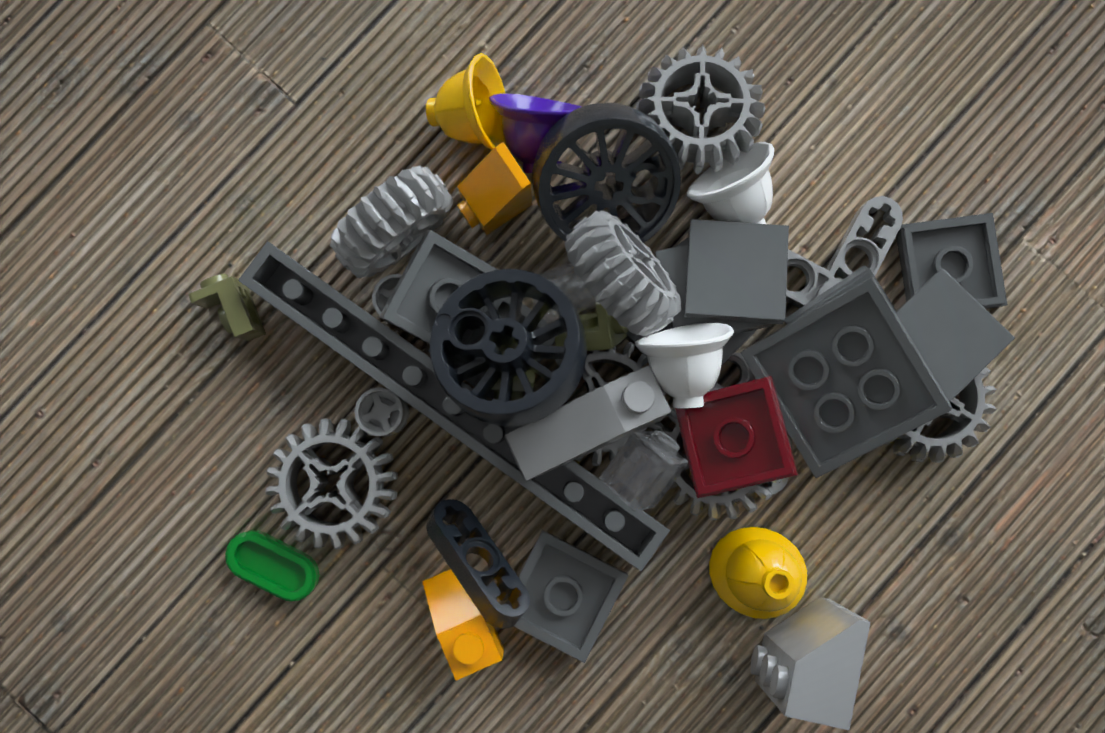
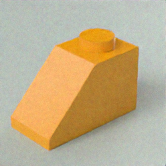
[456,142,533,235]
[422,569,504,681]

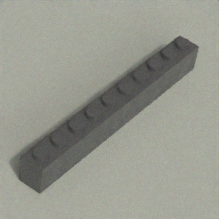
[238,241,670,571]

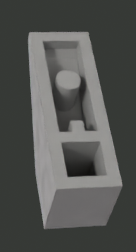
[504,365,672,482]

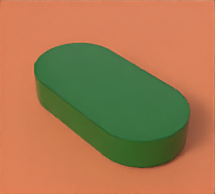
[225,530,320,601]

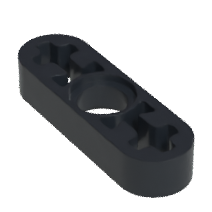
[426,499,530,629]

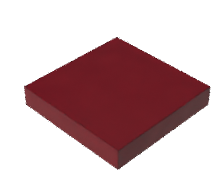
[675,376,798,498]

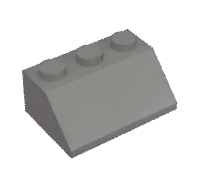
[750,597,871,730]

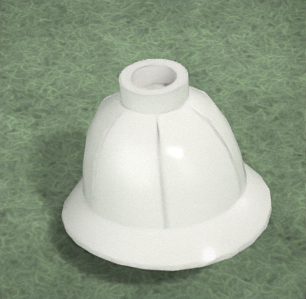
[687,142,774,224]
[635,323,734,408]

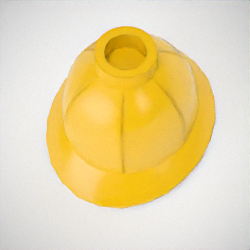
[426,53,509,150]
[709,527,807,619]

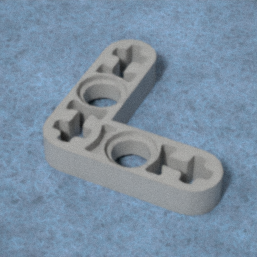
[786,196,903,309]

